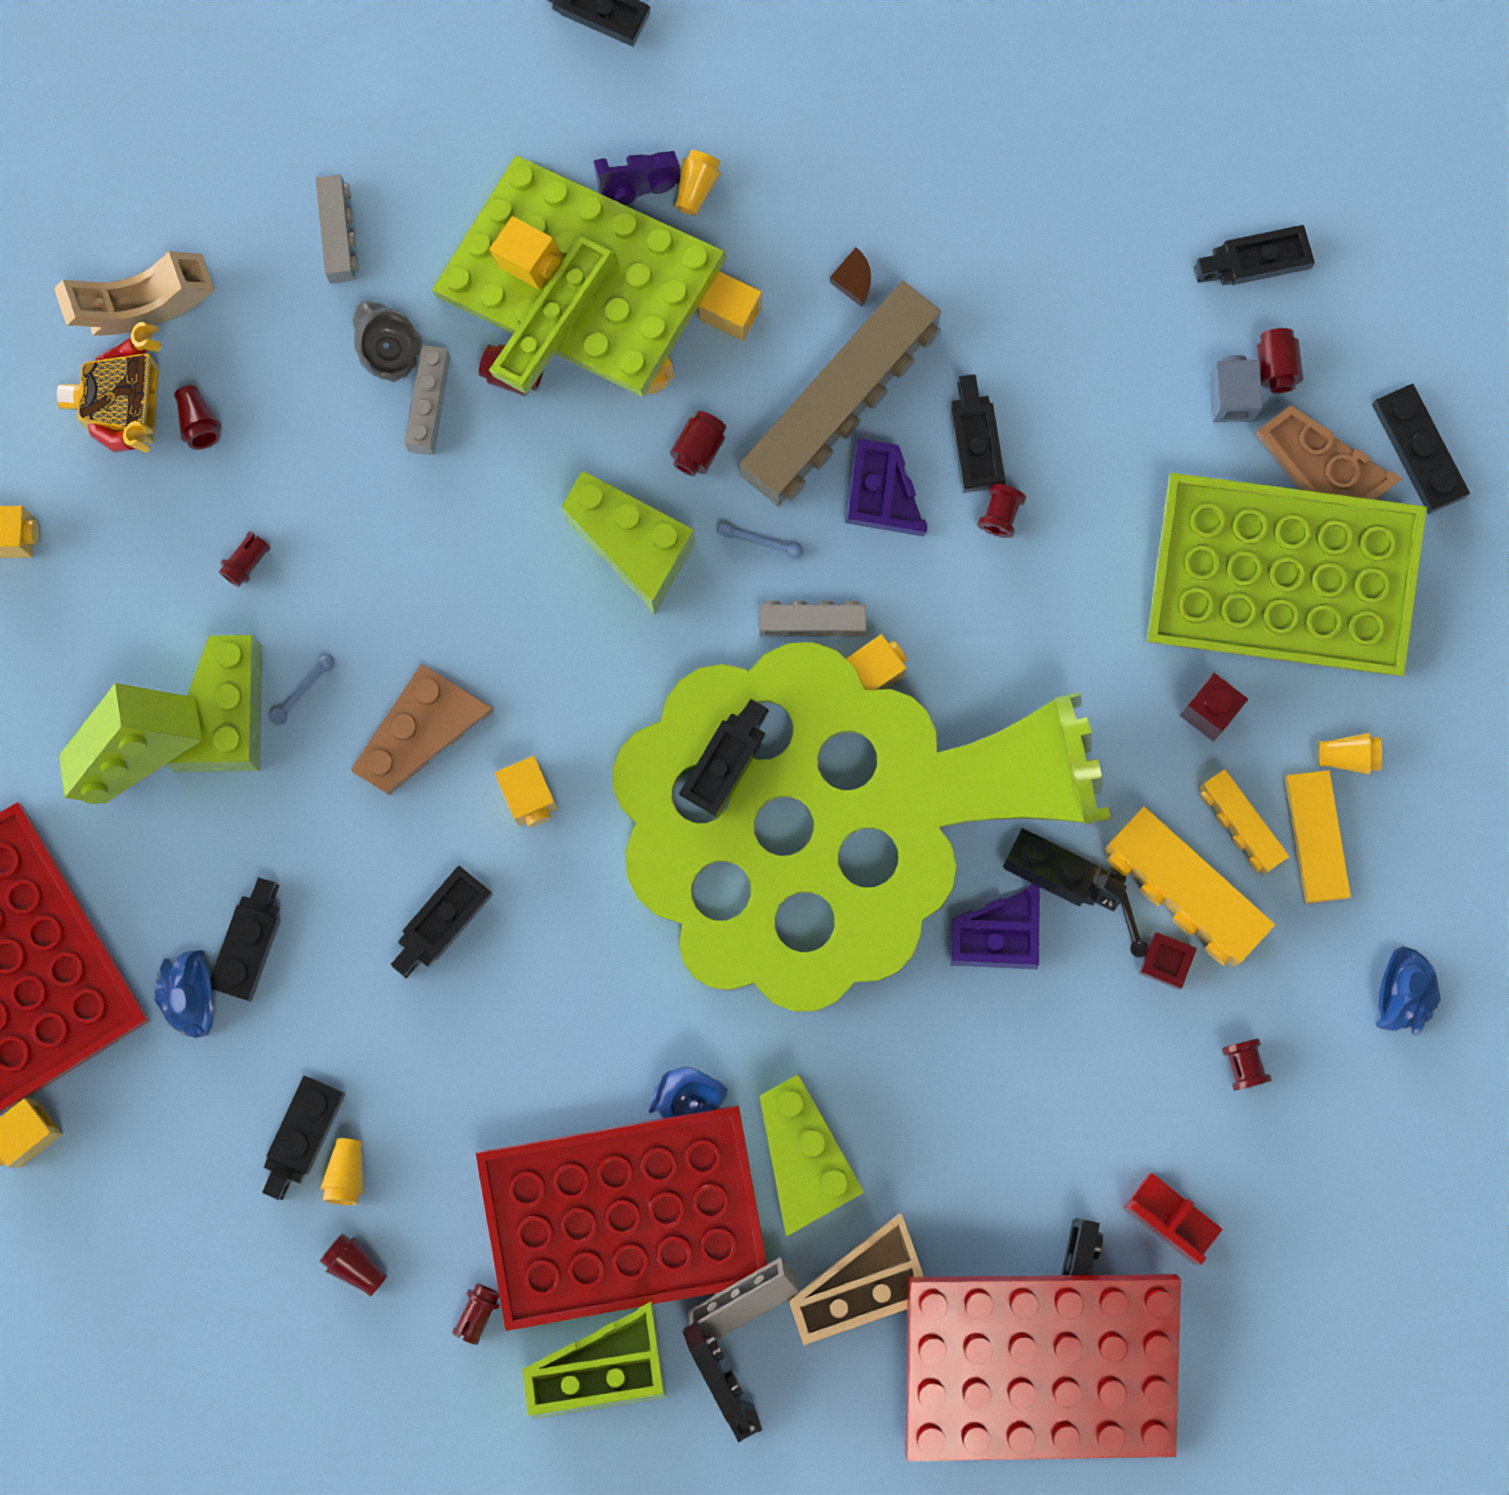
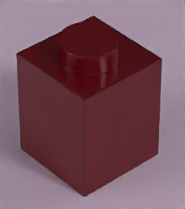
[1180,673,1248,742]

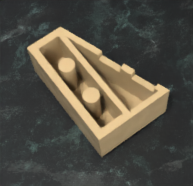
[789,1213,924,1346]

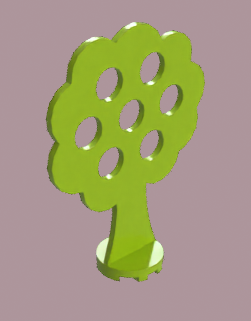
[613,642,1110,1012]

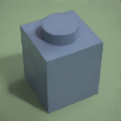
[1210,355,1262,423]

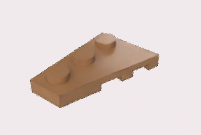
[1255,405,1403,500]
[351,664,494,795]

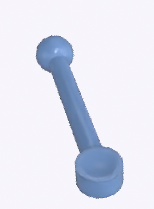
[717,524,803,559]
[269,655,335,726]

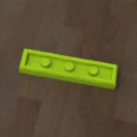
[489,234,618,395]

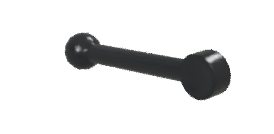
[1110,870,1148,958]

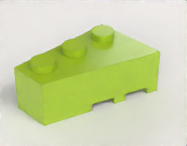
[561,470,695,615]
[165,635,263,772]
[59,683,202,804]
[759,1074,864,1237]
[522,1302,667,1419]

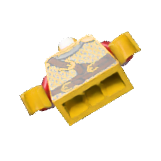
[57,322,161,453]

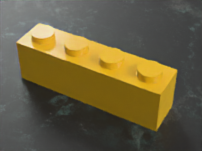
[1104,806,1275,967]

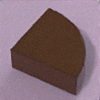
[830,247,871,307]

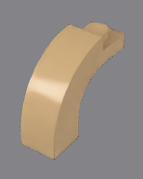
[54,251,215,336]

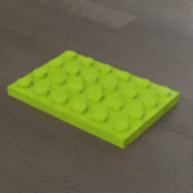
[432,155,727,398]
[1146,473,1427,677]

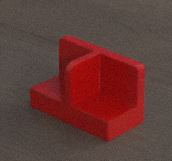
[1123,1173,1223,1265]

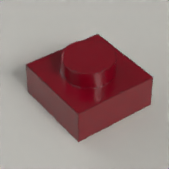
[1138,932,1197,990]

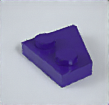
[593,151,680,206]
[845,438,928,536]
[950,884,1040,969]

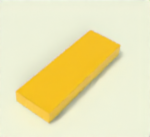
[1284,770,1351,904]

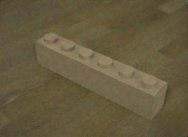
[739,280,941,507]

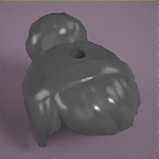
[353,300,422,382]

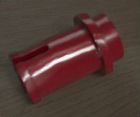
[218,531,271,587]
[452,1283,501,1345]

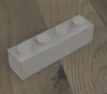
[315,174,359,283]
[405,345,450,455]
[759,601,866,637]
[688,1257,799,1341]

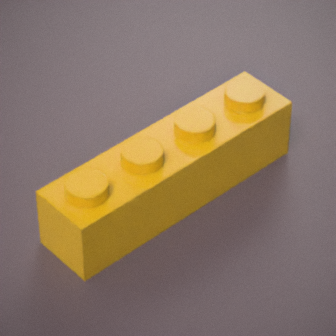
[1199,769,1290,875]

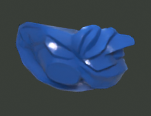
[1376,946,1441,1035]
[154,950,213,1038]
[648,1066,728,1118]

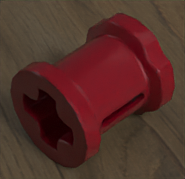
[977,484,1026,538]
[1221,1038,1272,1091]

